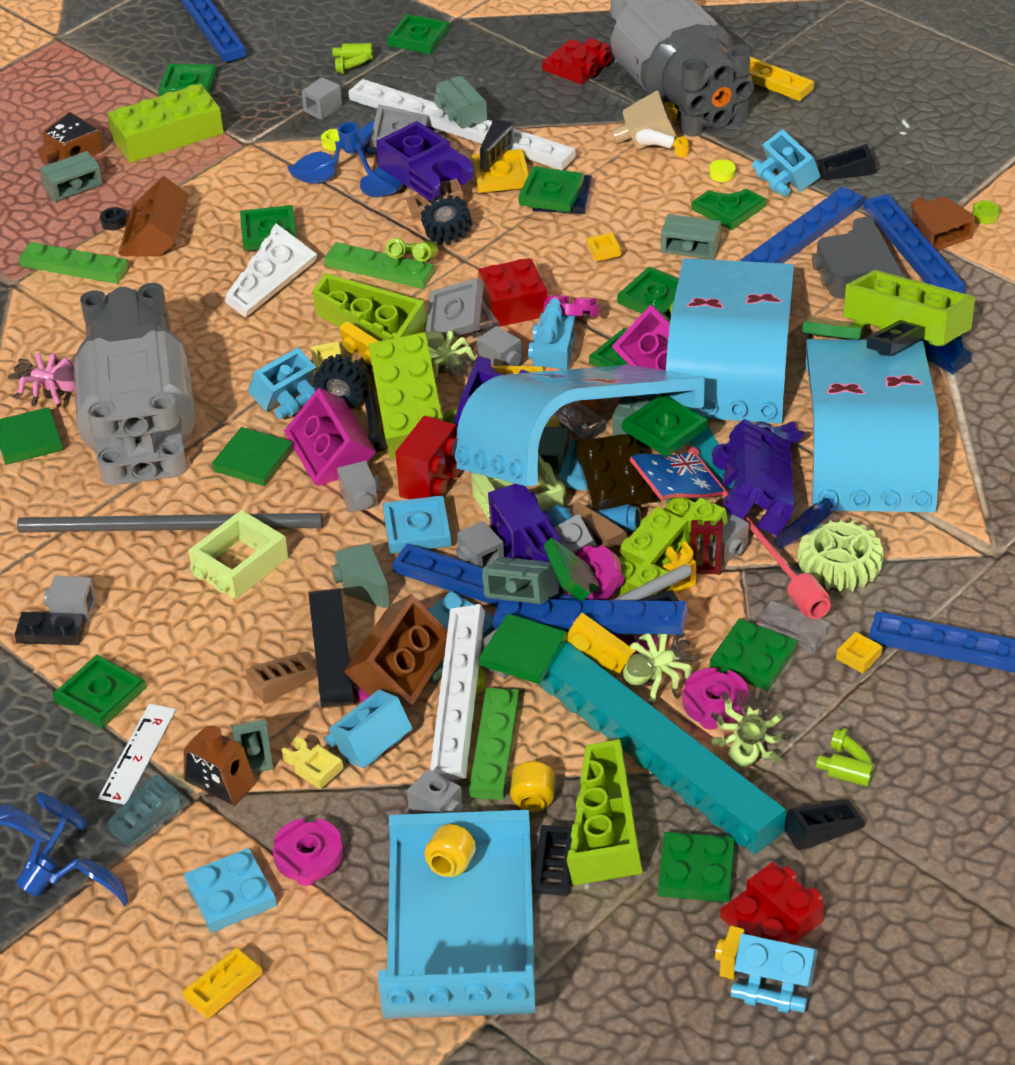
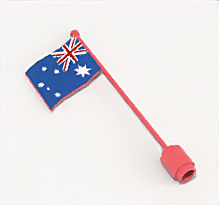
[630,446,831,619]

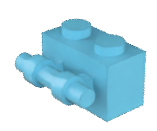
[752,129,821,197]
[528,298,575,371]
[248,347,316,419]
[324,689,413,768]
[730,934,818,1014]

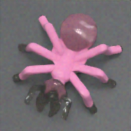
[8,353,75,408]

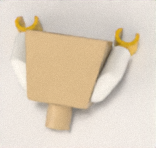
[613,90,689,158]

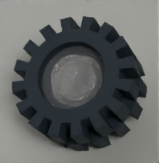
[421,195,473,245]
[313,354,370,409]

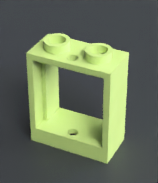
[471,453,566,523]
[188,510,288,600]

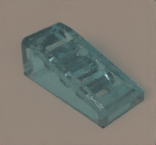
[105,774,181,846]

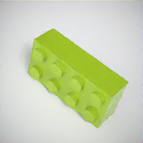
[107,84,224,163]
[843,270,975,346]
[368,332,443,458]

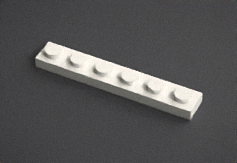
[430,604,485,780]

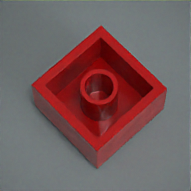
[478,258,547,327]
[395,415,460,500]

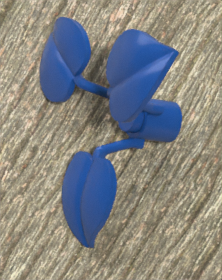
[287,120,403,197]
[0,792,128,907]

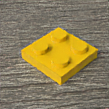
[471,149,529,193]

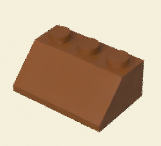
[118,175,188,257]
[344,594,448,708]

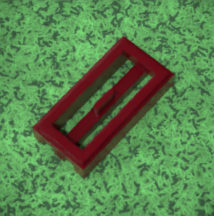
[690,520,723,575]

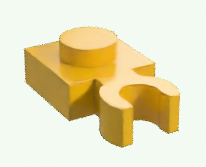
[662,541,696,593]

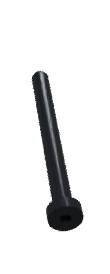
[358,357,387,452]

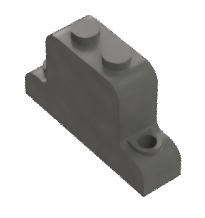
[812,216,905,299]

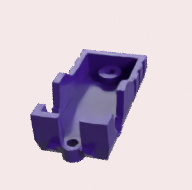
[723,419,794,536]

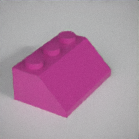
[612,305,670,371]
[284,387,376,486]

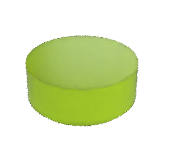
[972,200,1000,224]

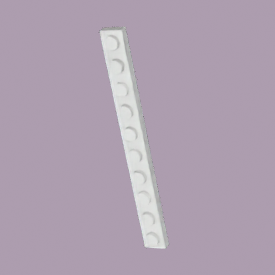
[349,79,576,170]

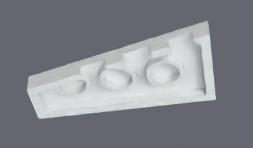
[225,224,317,318]

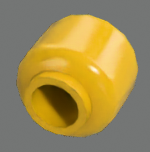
[510,760,556,813]
[424,824,476,877]

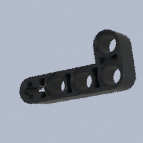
[308,588,354,709]

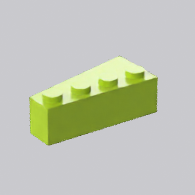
[312,273,427,341]
[567,739,643,886]

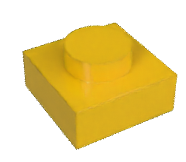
[586,232,621,262]
[836,631,883,674]
[715,926,745,980]

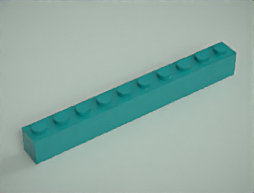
[540,641,786,855]

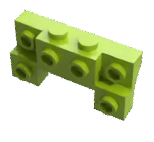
[613,497,728,597]

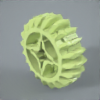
[797,518,884,592]

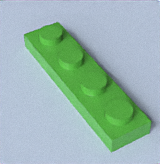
[19,242,129,284]
[324,242,435,289]
[469,688,519,800]

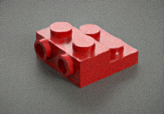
[542,38,612,85]
[720,861,824,944]

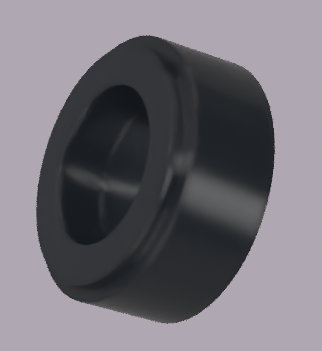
[100,207,128,231]

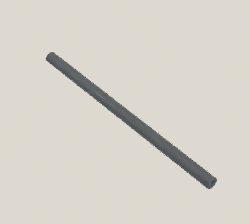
[17,513,323,533]

